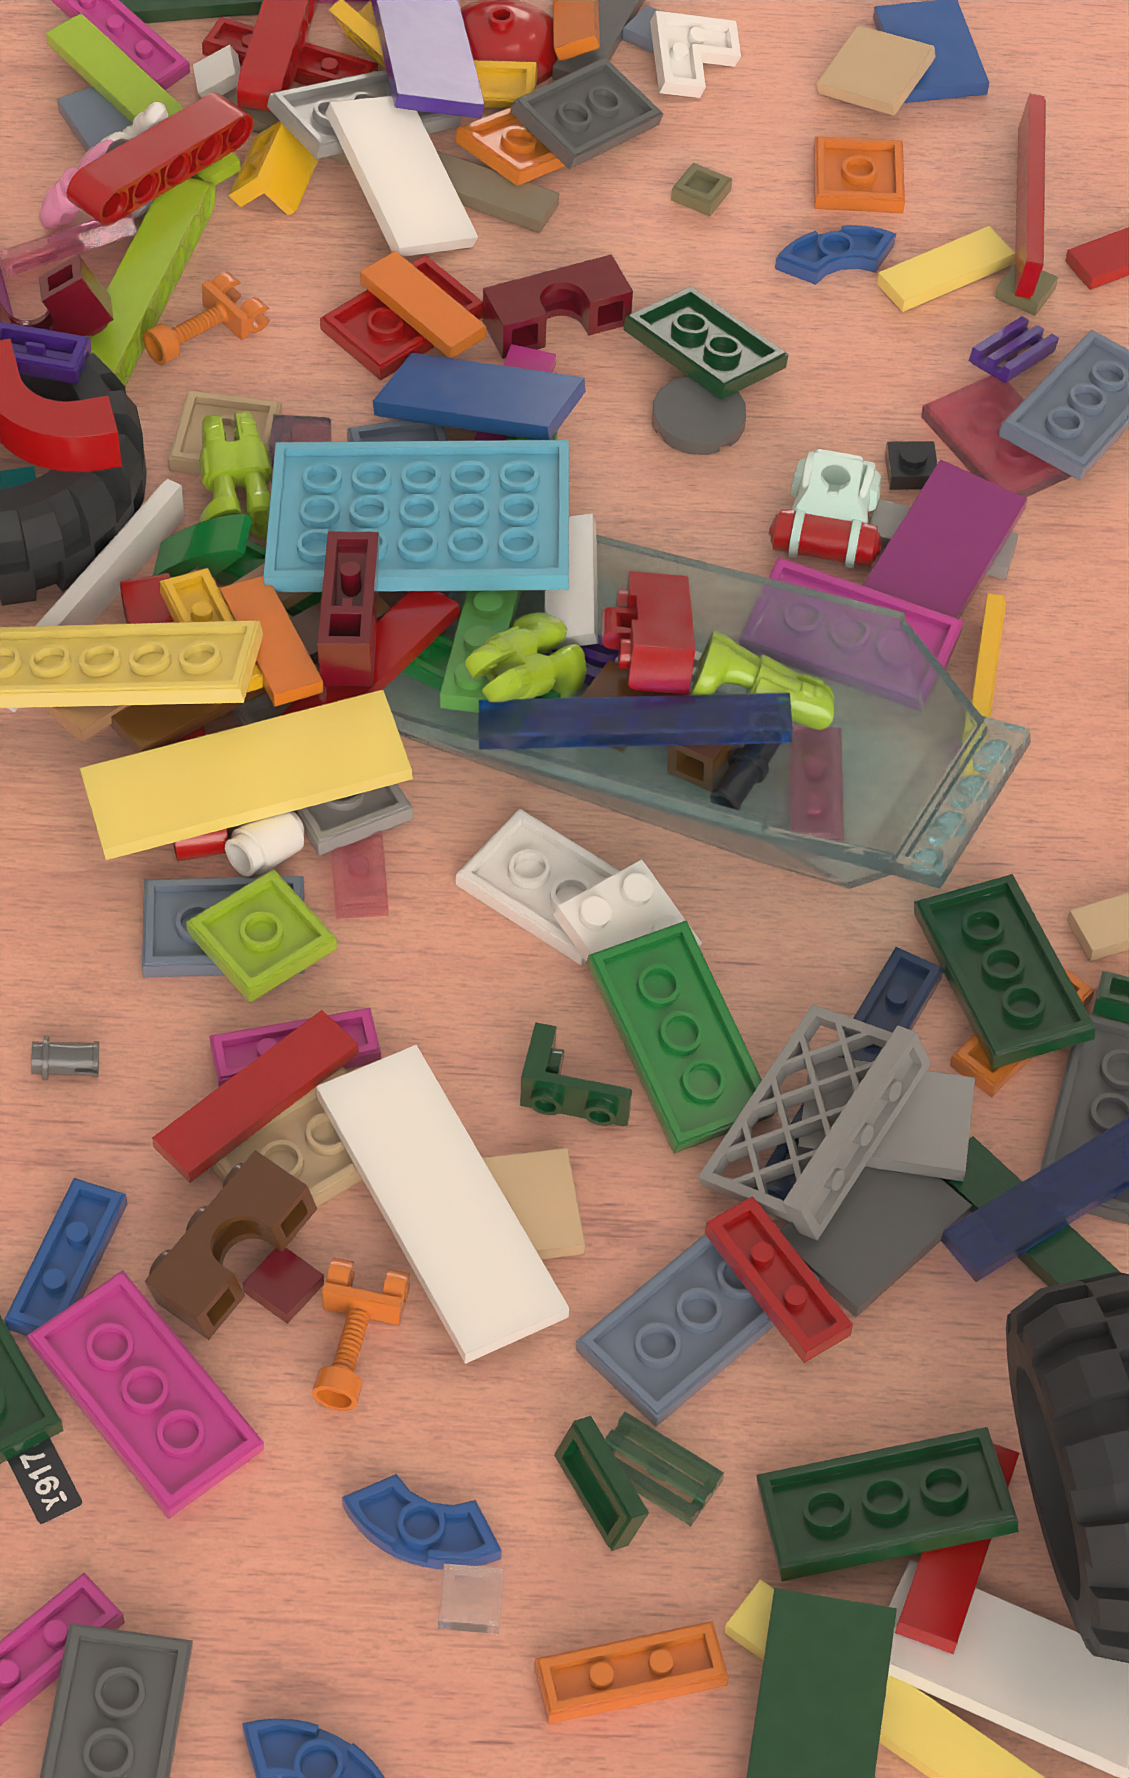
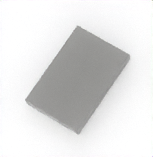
[798,1057,975,1181]

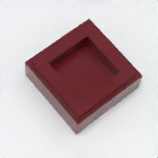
[243,1248,324,1324]

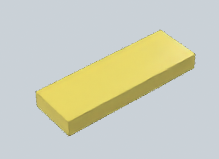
[877,226,1015,312]

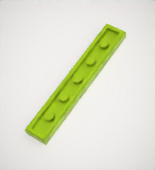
[46,13,241,186]

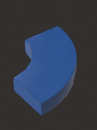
[775,225,896,285]
[342,1474,502,1570]
[242,1718,385,1778]

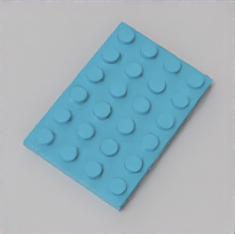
[263,440,569,592]

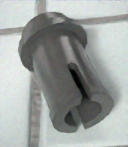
[31,1036,99,1080]

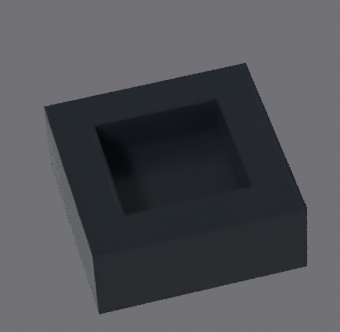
[885,441,937,490]

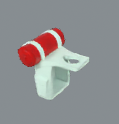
[769,449,881,568]

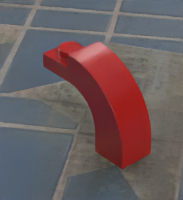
[0,339,122,472]

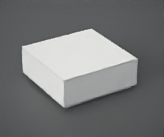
[193,45,241,98]

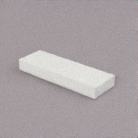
[545,513,598,650]

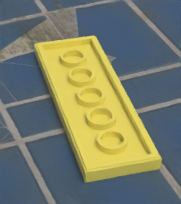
[0,620,263,708]
[80,690,413,860]

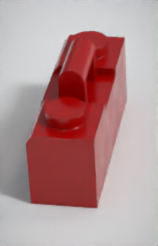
[601,571,696,695]

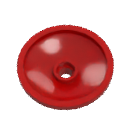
[460,0,558,86]

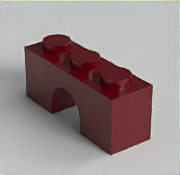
[0,254,114,336]
[482,254,633,359]

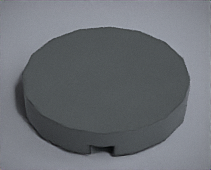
[652,376,746,455]

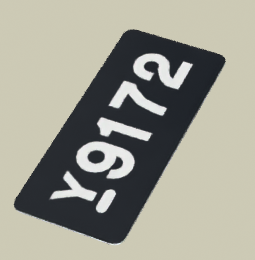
[7,1438,82,1524]

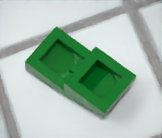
[153,514,252,578]

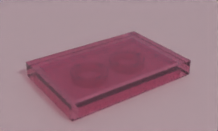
[921,375,1072,498]

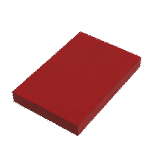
[320,255,483,381]

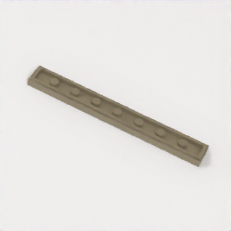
[229,90,559,233]

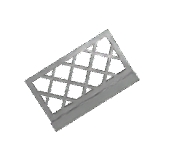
[698,1004,931,1241]

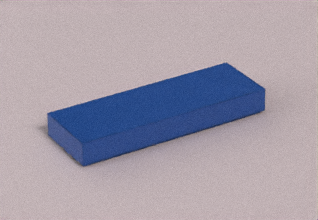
[4,1178,128,1336]

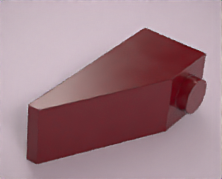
[317,531,379,687]

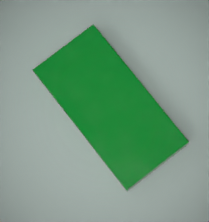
[586,920,774,1153]

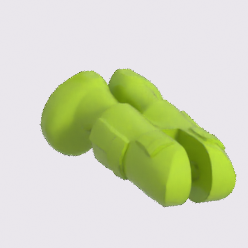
[198,411,273,539]
[465,612,586,702]
[690,630,835,730]

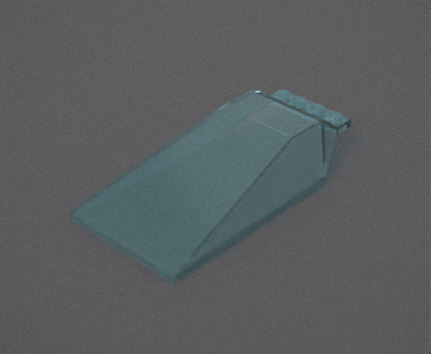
[383,535,1031,889]

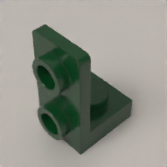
[520,1022,632,1126]

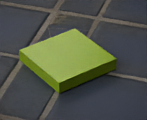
[186,869,337,1003]

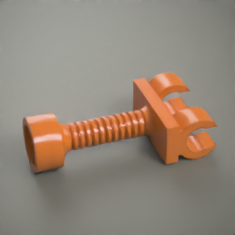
[143,272,270,366]
[312,1257,410,1411]

